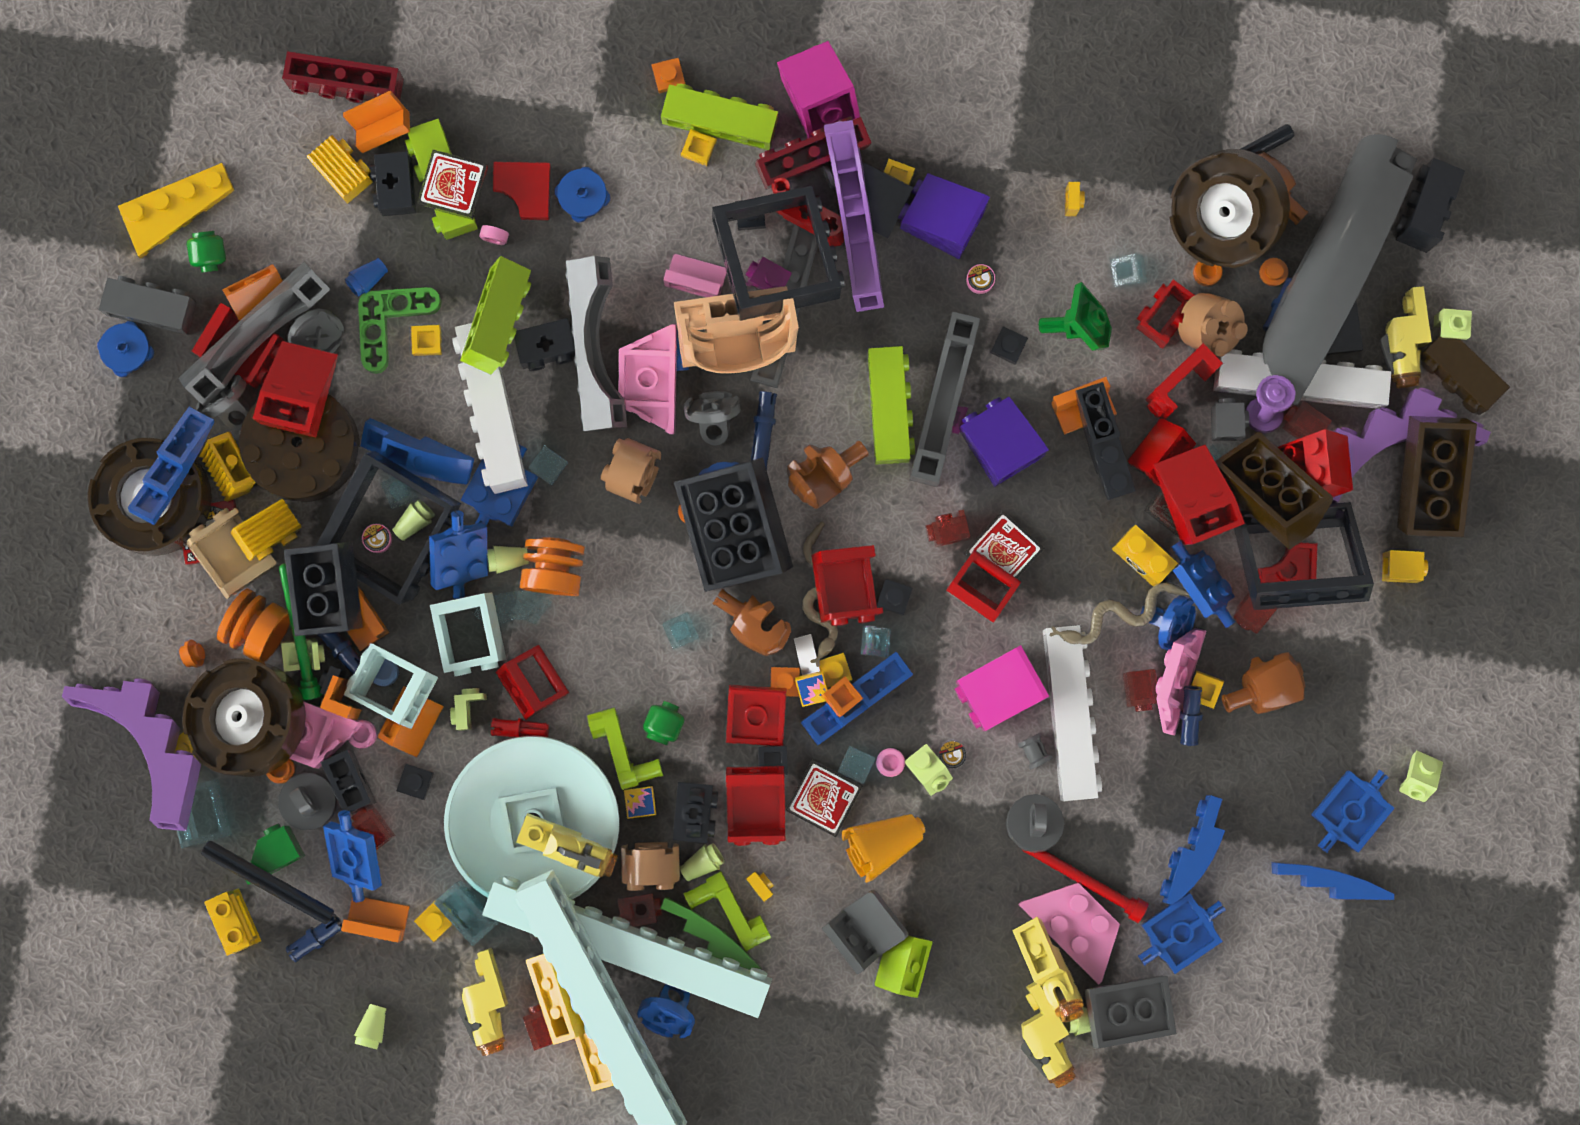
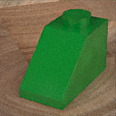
[245,823,305,885]

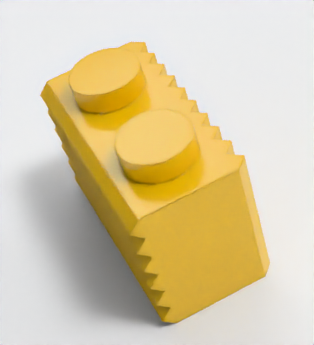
[307,135,373,204]
[199,432,256,502]
[230,499,301,561]

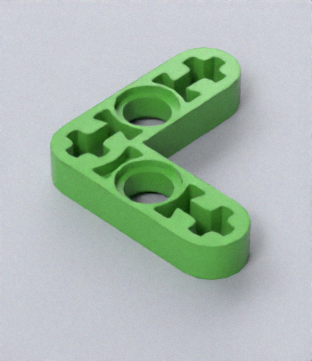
[358,287,442,374]

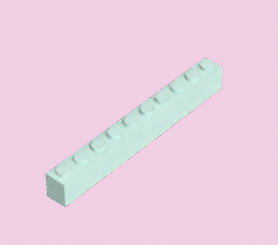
[515,870,687,1125]
[482,876,772,1018]

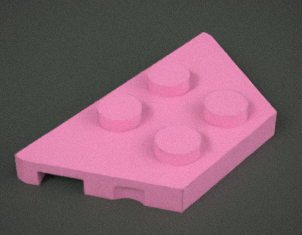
[618,324,677,434]
[1156,628,1207,736]
[289,702,362,769]
[1018,882,1120,985]

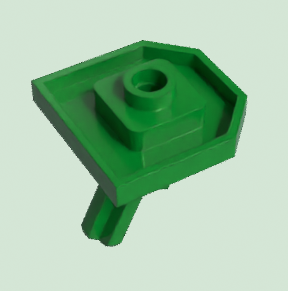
[1038,282,1112,351]

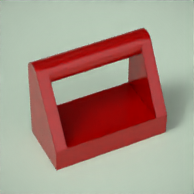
[946,549,1021,623]
[495,645,569,721]

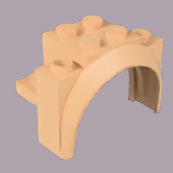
[674,286,799,373]

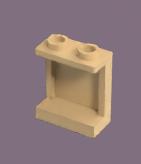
[186,508,277,599]

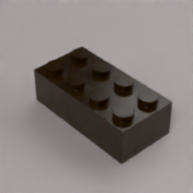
[1397,416,1477,537]

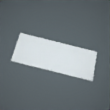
[794,634,820,676]

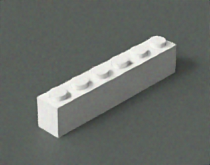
[452,323,528,494]
[1213,350,1391,409]
[1043,625,1102,801]

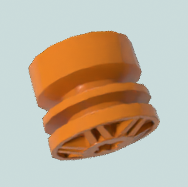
[520,537,585,596]
[217,588,290,663]

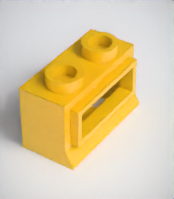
[204,888,261,956]

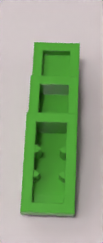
[660,896,762,970]

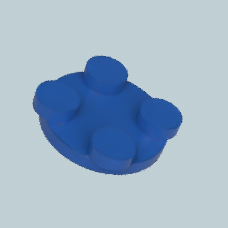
[554,167,611,223]
[97,321,154,377]

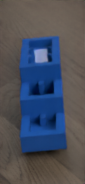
[127,407,214,525]
[801,652,913,746]
[1272,862,1394,900]

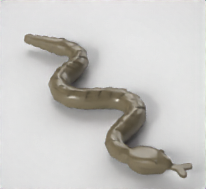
[803,521,838,667]
[1049,583,1190,645]

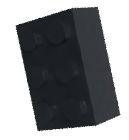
[284,542,363,636]

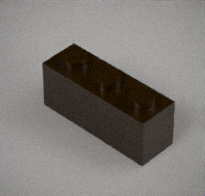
[1420,333,1510,415]

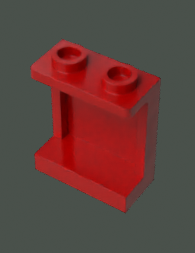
[192,303,285,389]
[1145,343,1223,419]
[811,545,883,626]
[726,766,786,846]

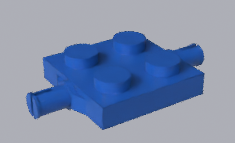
[461,445,538,527]
[429,511,488,599]
[1171,541,1236,628]
[1311,770,1394,853]
[323,810,382,903]
[1138,892,1226,974]

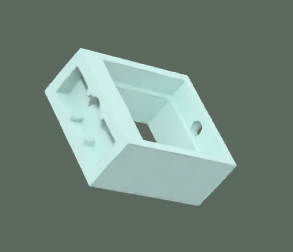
[430,593,507,677]
[344,643,438,729]

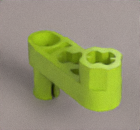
[587,707,663,790]
[683,871,772,951]

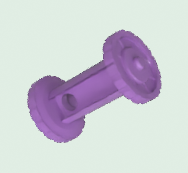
[1246,375,1296,433]

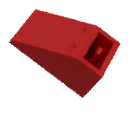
[253,341,338,438]
[1277,429,1353,497]
[1153,444,1245,545]

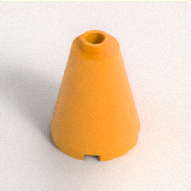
[842,814,925,883]

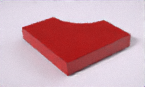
[493,162,551,220]
[1258,542,1318,583]

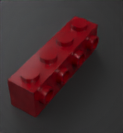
[282,51,404,103]
[755,116,872,190]

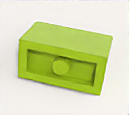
[875,935,932,998]

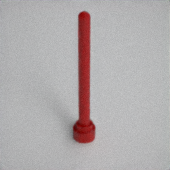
[1022,850,1149,923]

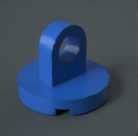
[1140,595,1196,651]
[637,984,695,1038]

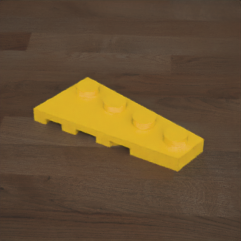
[118,163,235,258]

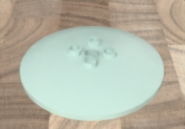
[444,736,619,899]

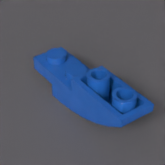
[360,418,475,485]
[1160,795,1225,905]

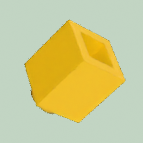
[1382,550,1428,583]

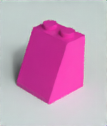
[777,41,860,138]
[954,645,1049,732]

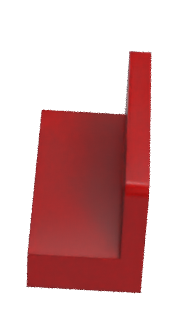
[1128,418,1196,487]

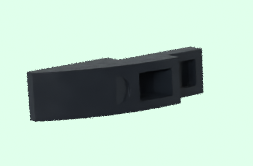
[1075,382,1136,500]

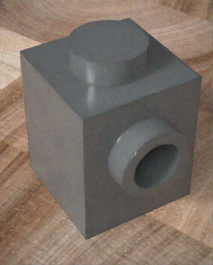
[1211,398,1249,441]

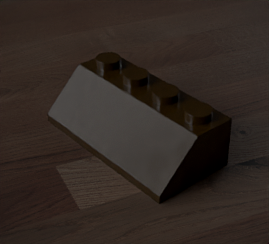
[1215,432,1333,550]

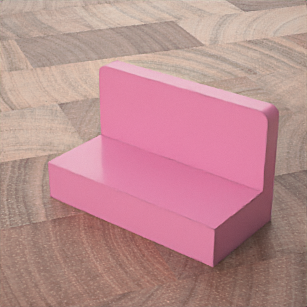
[663,254,727,297]

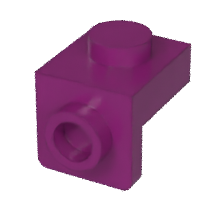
[745,256,792,290]

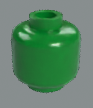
[186,231,226,272]
[643,701,685,745]

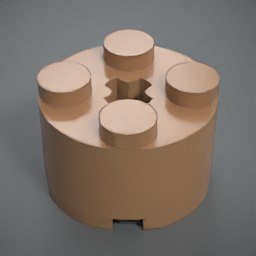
[1178,293,1248,357]
[601,438,661,504]
[621,842,680,891]

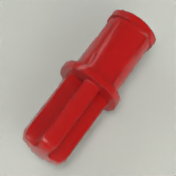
[491,718,549,737]

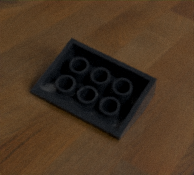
[674,457,793,592]

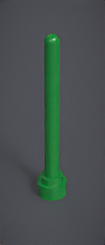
[279,563,323,700]

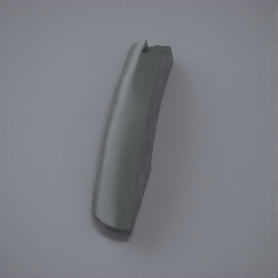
[1263,134,1417,405]

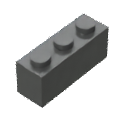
[99,276,197,335]

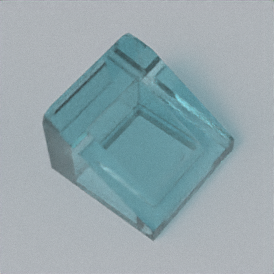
[1110,253,1147,287]

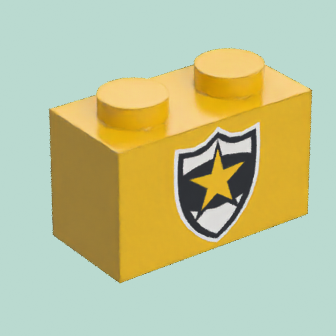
[1112,525,1178,586]

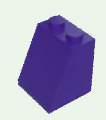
[898,174,990,259]
[959,397,1049,487]

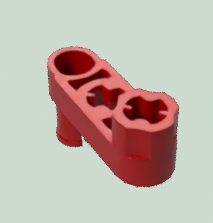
[772,178,845,246]

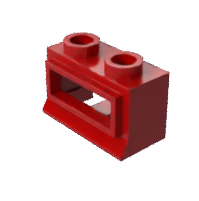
[1136,279,1195,349]

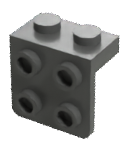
[822,890,908,975]

